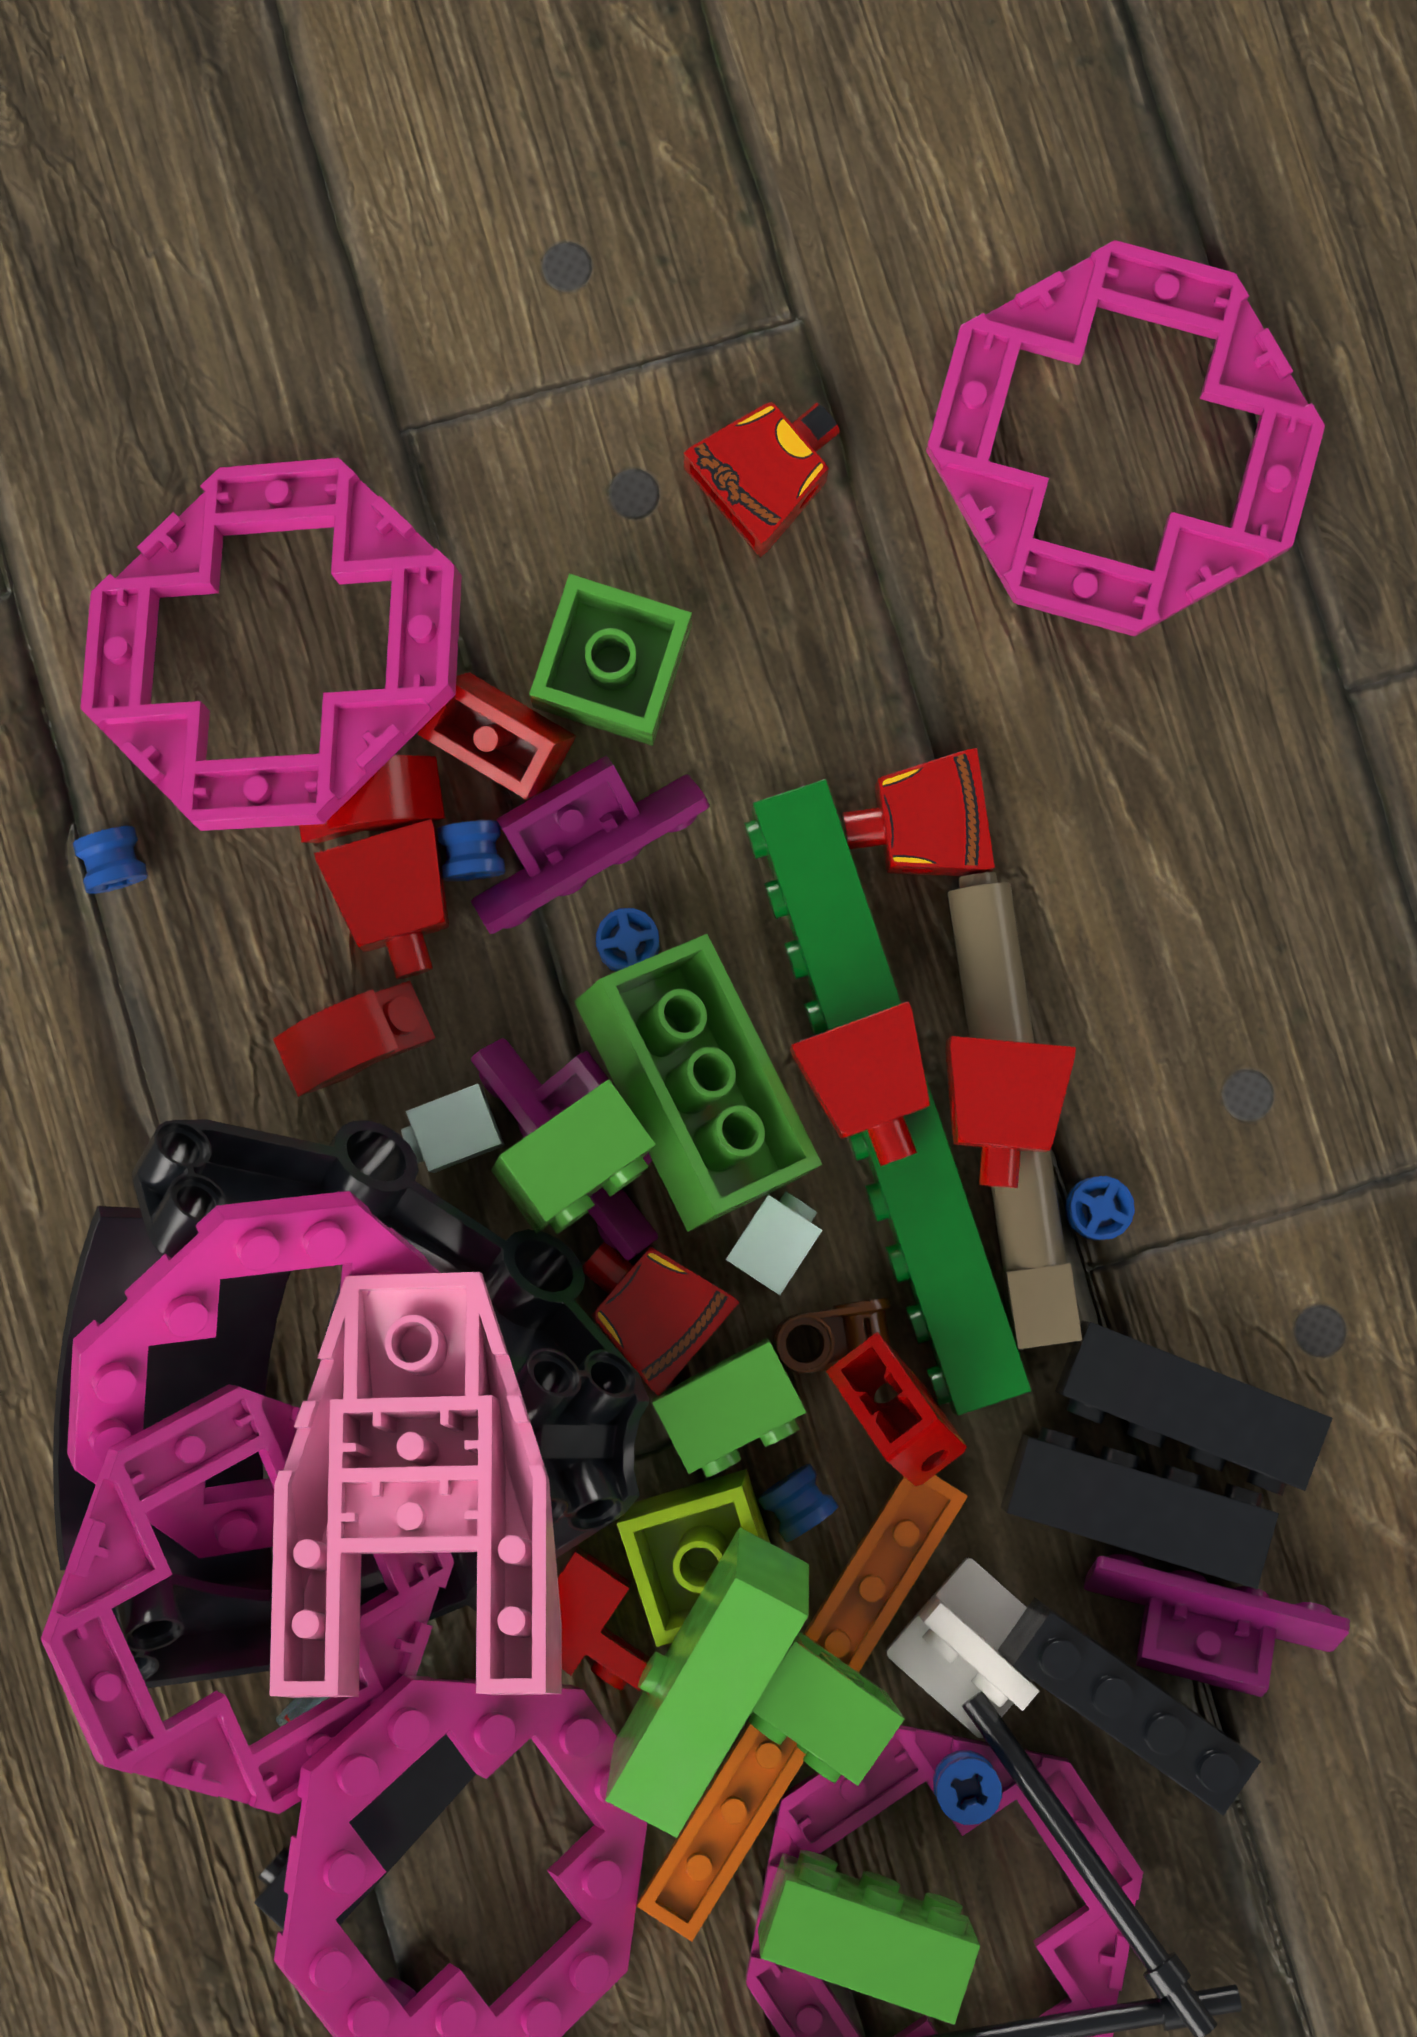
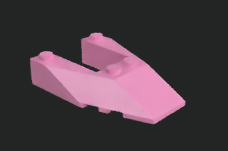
[270,1272,562,1698]

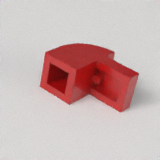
[299,755,445,843]
[273,980,435,1097]
[558,1546,651,1691]

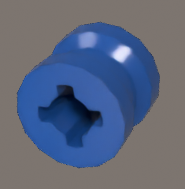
[437,820,505,881]
[72,826,148,894]
[596,908,660,972]
[1065,1176,1135,1240]
[757,1463,839,1542]
[933,1750,1002,1825]

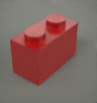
[417,672,576,799]

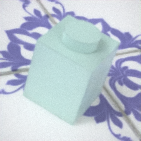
[401,1084,505,1173]
[725,1191,822,1295]

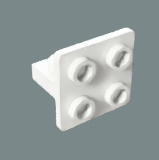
[886,1558,1040,1738]

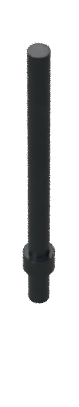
[962,1691,1218,2037]
[921,1984,1242,2037]

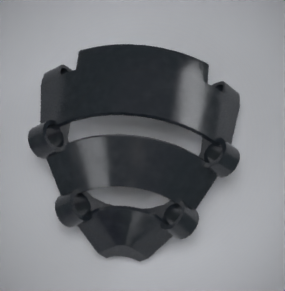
[53,1119,650,1688]

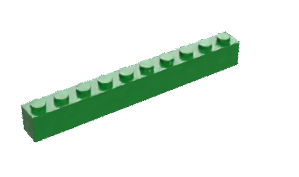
[744,779,1031,1416]

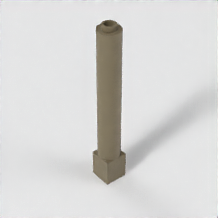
[948,872,1082,1349]

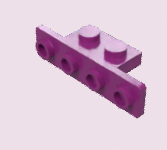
[471,755,710,934]
[471,1038,658,1261]
[1084,1554,1350,1698]

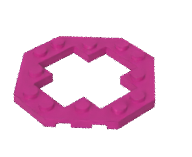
[926,240,1325,637]
[80,458,462,831]
[67,1191,440,1558]
[41,1384,454,1814]
[274,1675,647,2037]
[746,1725,1143,2037]

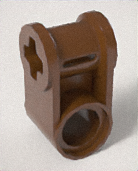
[772,1297,899,1373]

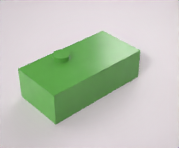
[574,934,822,1232]
[605,1527,809,1838]

